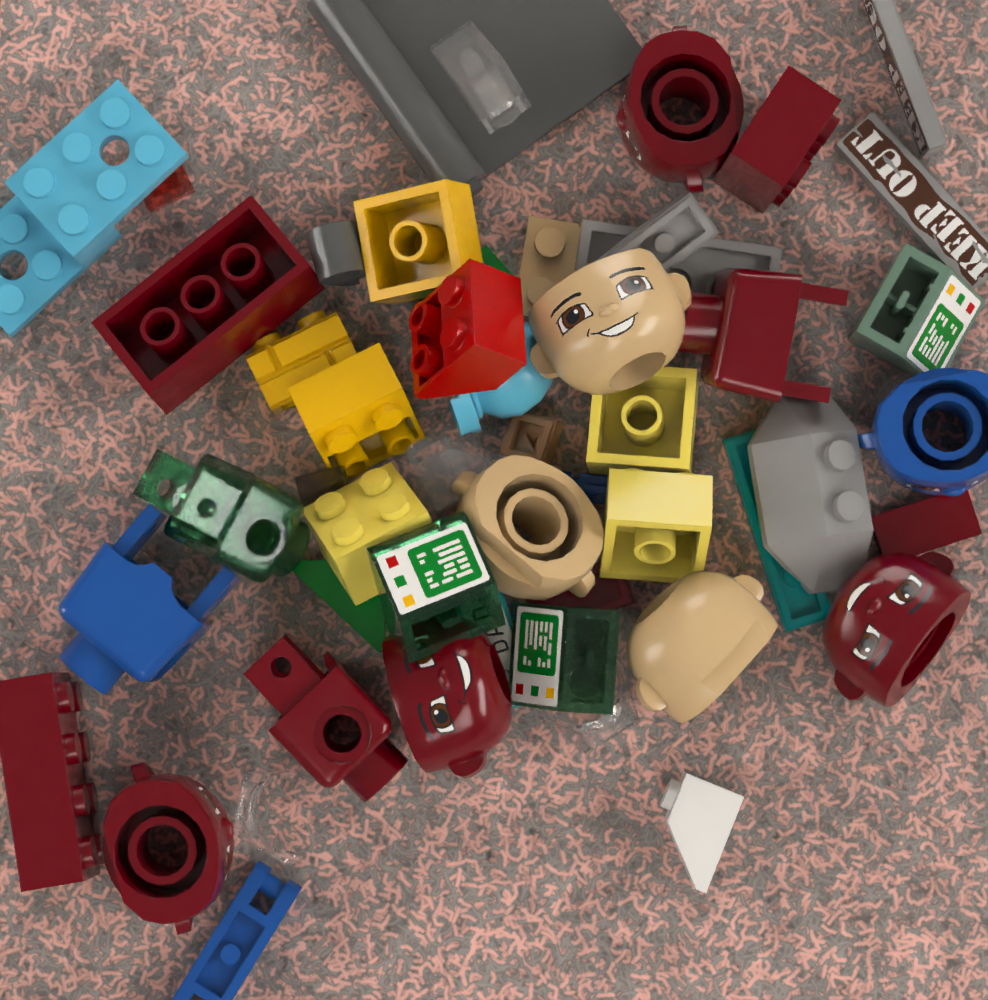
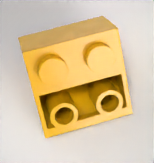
[287,343,426,484]

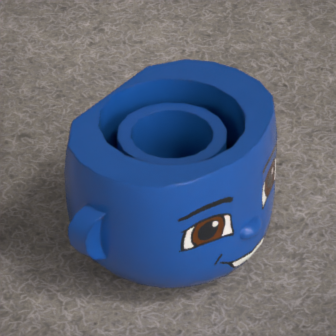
[857,368,988,497]

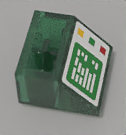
[367,511,506,663]
[508,601,620,715]

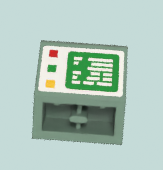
[847,243,986,377]

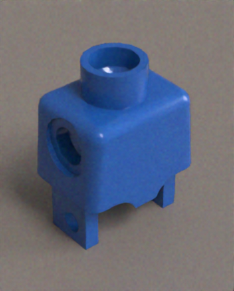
[59,504,241,695]

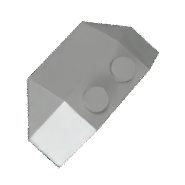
[747,395,874,594]

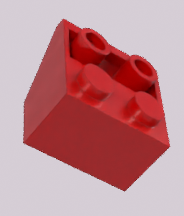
[409,258,527,399]

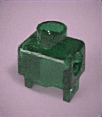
[133,449,310,583]

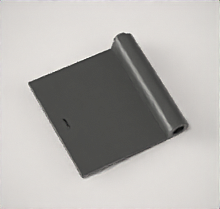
[307,0,642,198]

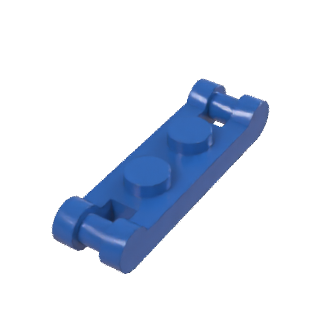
[172,860,302,1000]

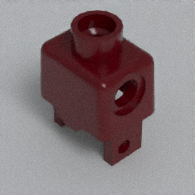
[243,634,409,803]

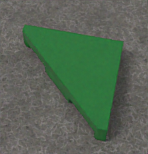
[290,560,386,652]

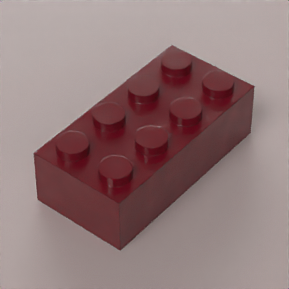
[91,195,325,415]
[0,672,105,892]

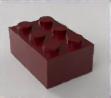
[713,66,841,214]

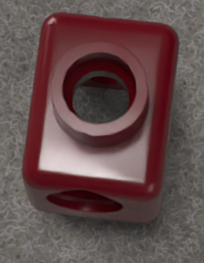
[678,268,849,403]

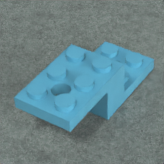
[0,79,189,338]

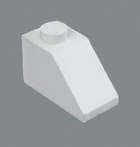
[660,772,744,893]

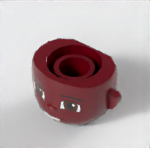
[616,25,744,193]
[823,552,971,707]
[382,610,512,779]
[102,762,234,935]

